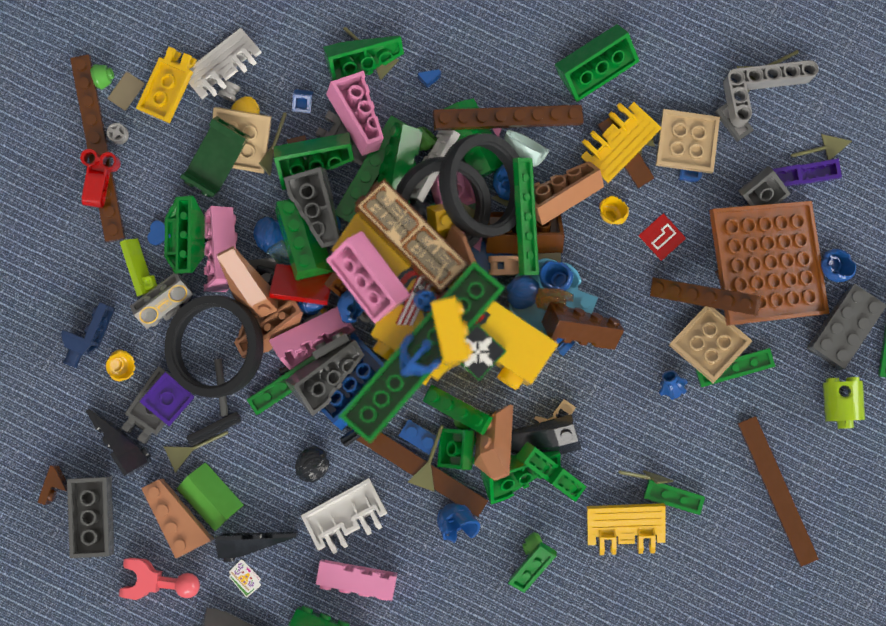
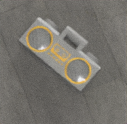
[130,273,194,329]

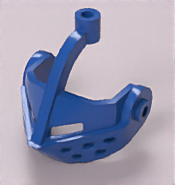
[399,332,443,376]

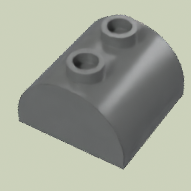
[738,166,791,206]

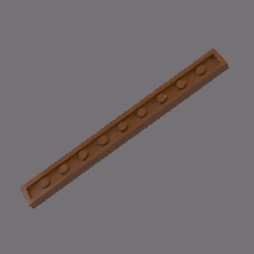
[70,54,125,242]

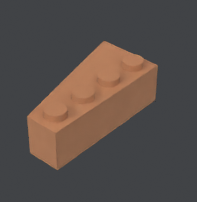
[534,161,604,225]
[141,479,214,558]

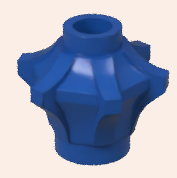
[659,370,688,400]

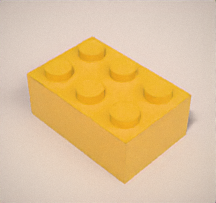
[431,297,473,366]

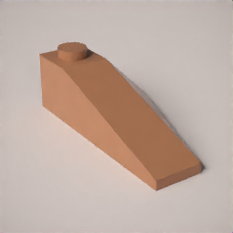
[217,246,278,318]

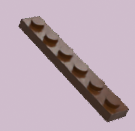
[650,277,761,316]

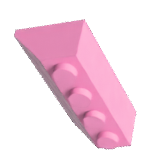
[327,231,410,324]

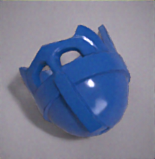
[437,503,480,543]

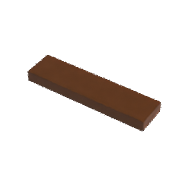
[597,117,654,189]

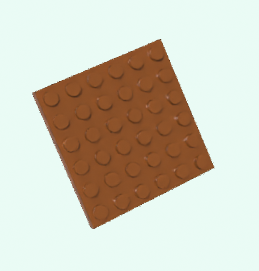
[709,201,829,326]

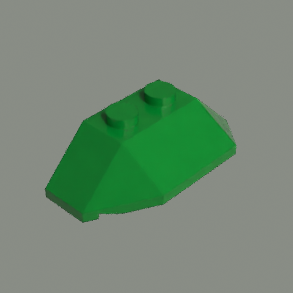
[164,196,205,274]

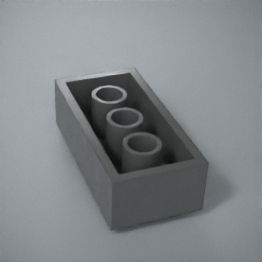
[806,284,886,370]
[67,476,114,558]

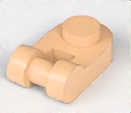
[488,256,519,276]

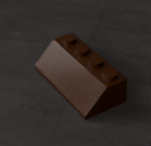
[485,212,565,254]

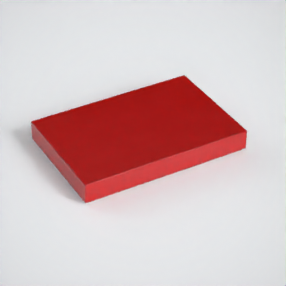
[269,264,334,305]

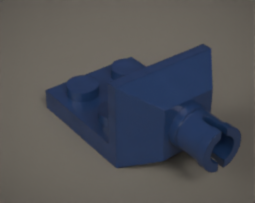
[61,302,116,368]

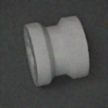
[217,80,240,102]
[107,123,129,145]

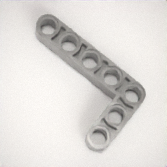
[723,60,819,127]

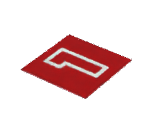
[638,213,686,261]

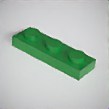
[643,479,705,515]
[508,542,557,593]

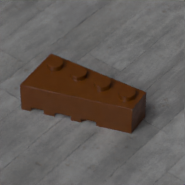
[541,302,624,350]

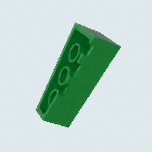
[376,122,423,204]

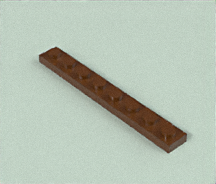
[432,105,584,131]

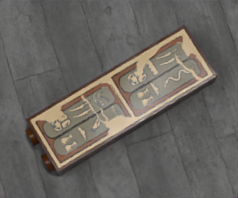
[355,180,469,296]

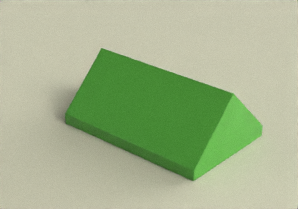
[176,462,244,531]

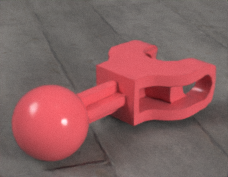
[119,558,200,600]

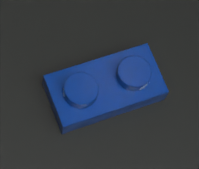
[398,419,440,455]

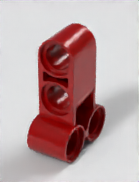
[80,149,121,208]

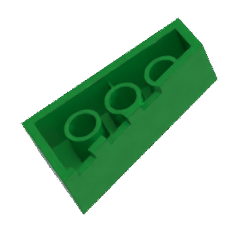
[274,132,354,190]

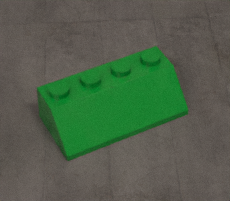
[554,24,640,102]
[444,98,503,178]
[275,199,333,281]

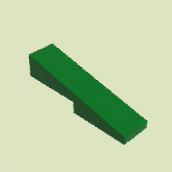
[516,442,587,502]

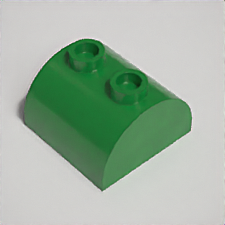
[437,428,476,470]

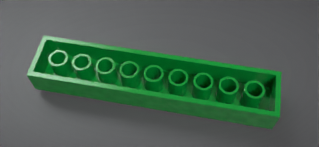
[339,262,505,443]

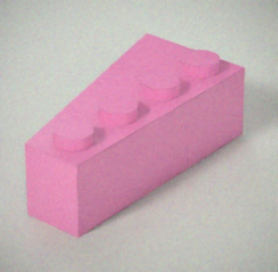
[326,71,384,156]
[204,206,238,292]
[269,307,355,370]
[316,559,397,601]

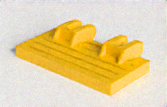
[581,102,662,183]
[587,503,666,555]

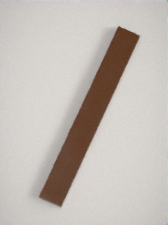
[737,416,819,567]
[349,428,488,517]

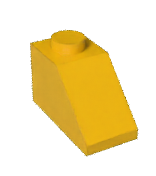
[426,204,454,239]

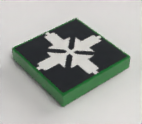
[460,324,506,381]

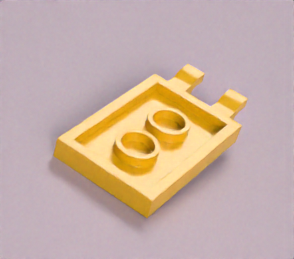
[136,47,197,124]

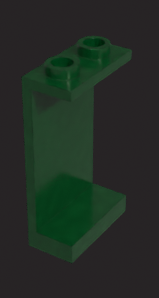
[180,116,250,197]

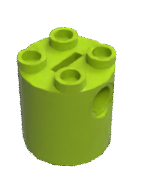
[823,377,865,429]

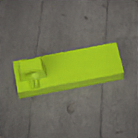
[120,239,157,296]

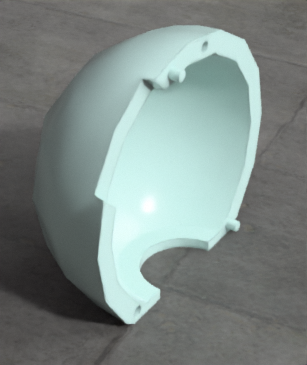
[504,130,549,167]

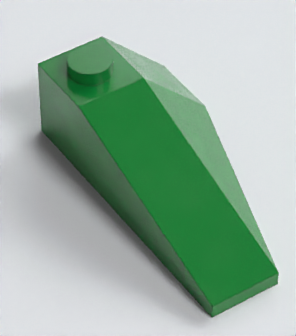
[323,35,404,81]
[481,451,561,505]

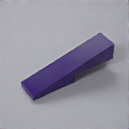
[773,158,842,187]

